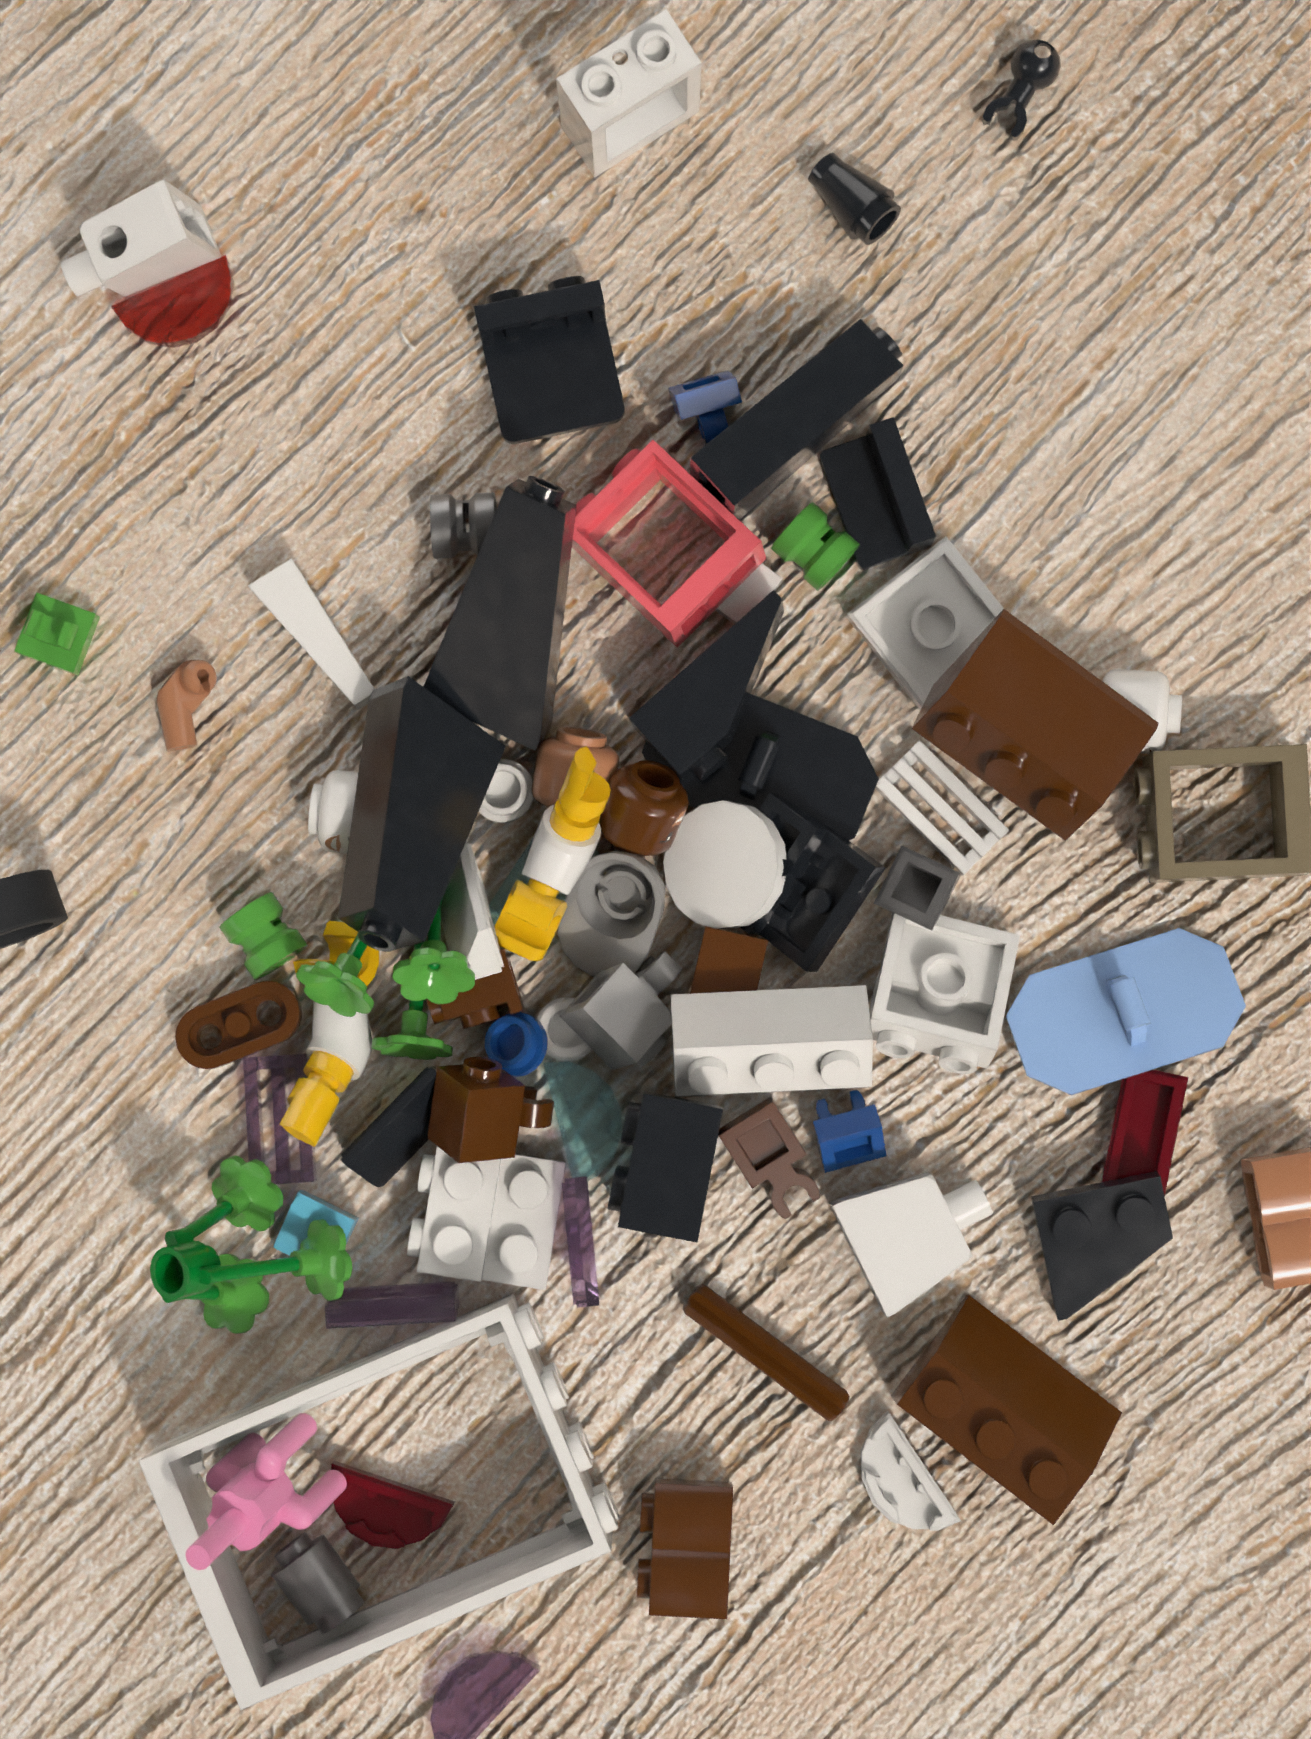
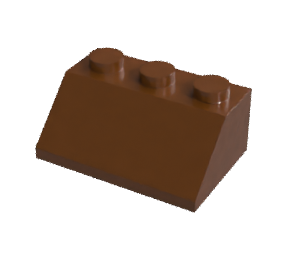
[912,609,1159,841]
[891,1294,1122,1525]

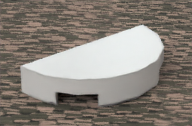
[861,1410,961,1531]

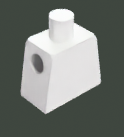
[61,179,224,299]
[829,1173,993,1318]

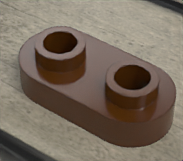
[175,981,302,1069]

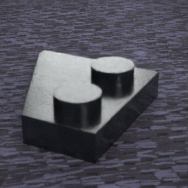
[1031,1171,1173,1321]

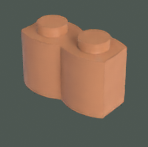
[1241,1147,1311,1290]

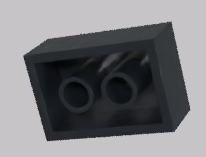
[607,1091,723,1243]

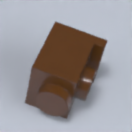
[426,949,526,1029]

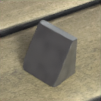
[874,846,960,931]

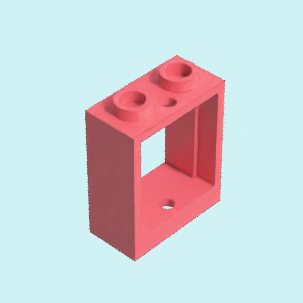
[572,440,766,648]

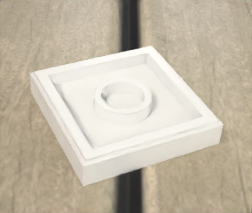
[846,536,1004,710]

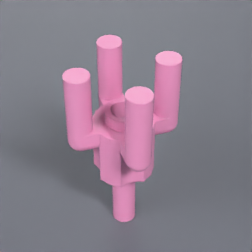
[186,1413,347,1570]

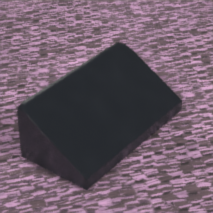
[340,1066,437,1187]

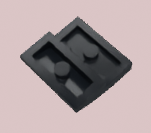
[740,793,886,972]

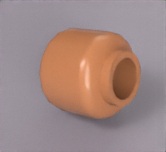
[531,727,619,807]

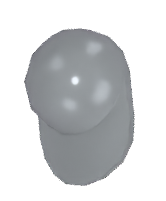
[558,850,665,977]

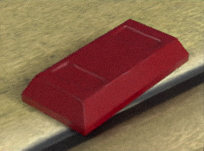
[1101,1070,1188,1196]

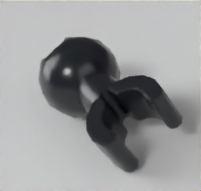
[982,39,1061,141]

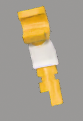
[494,746,611,961]
[280,921,379,1147]

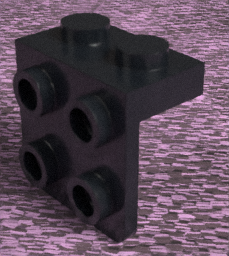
[474,276,625,444]

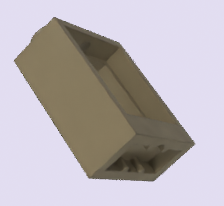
[1133,744,1311,883]

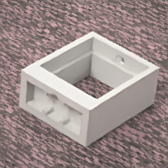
[556,9,702,178]

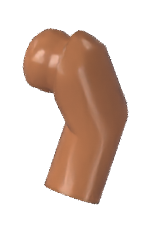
[157,660,217,751]

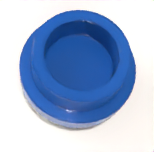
[485,1012,548,1077]

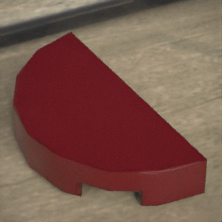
[331,1460,455,1549]

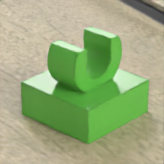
[14,592,100,676]

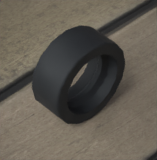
[0,870,68,949]

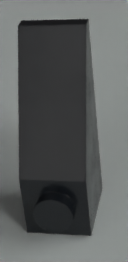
[629,590,784,784]

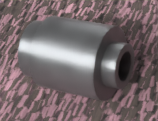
[271,1532,364,1634]

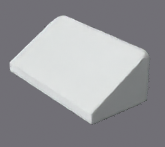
[441,841,504,980]

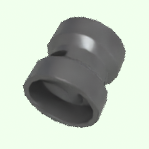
[430,492,497,559]

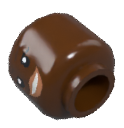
[599,760,689,856]

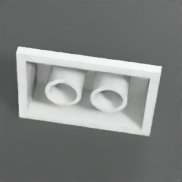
[671,985,873,1097]

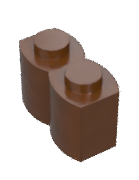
[636,1478,733,1619]

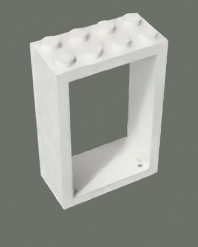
[139,1293,619,1710]

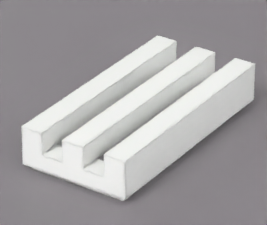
[875,740,1009,876]

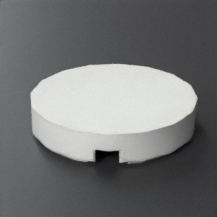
[663,800,787,929]

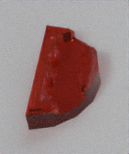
[111,255,234,348]

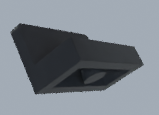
[820,417,936,570]

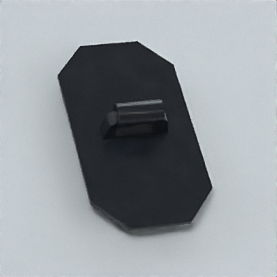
[642,694,879,840]

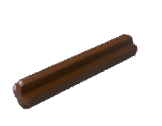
[683,1284,850,1421]

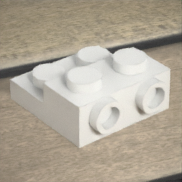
[869,913,1020,1074]
[407,1146,566,1290]

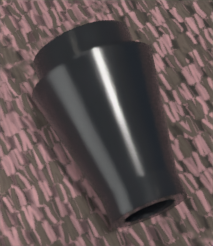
[808,153,901,245]

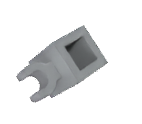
[560,951,682,1070]

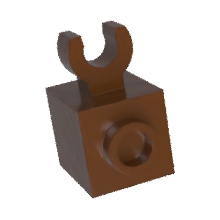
[428,1057,554,1163]

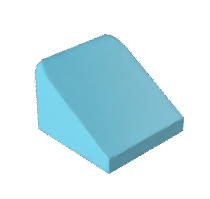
[273,1190,359,1256]

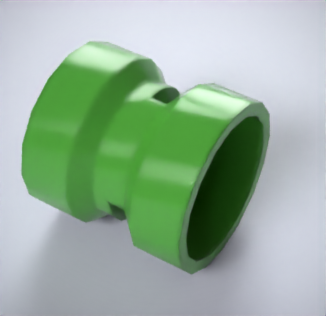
[771,502,860,591]
[219,892,308,980]

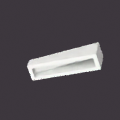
[248,558,375,710]

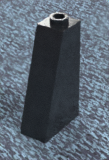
[690,319,904,520]
[423,476,577,751]
[338,676,506,952]

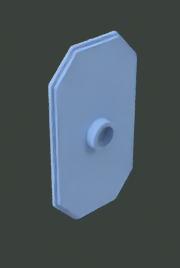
[1006,928,1246,1095]

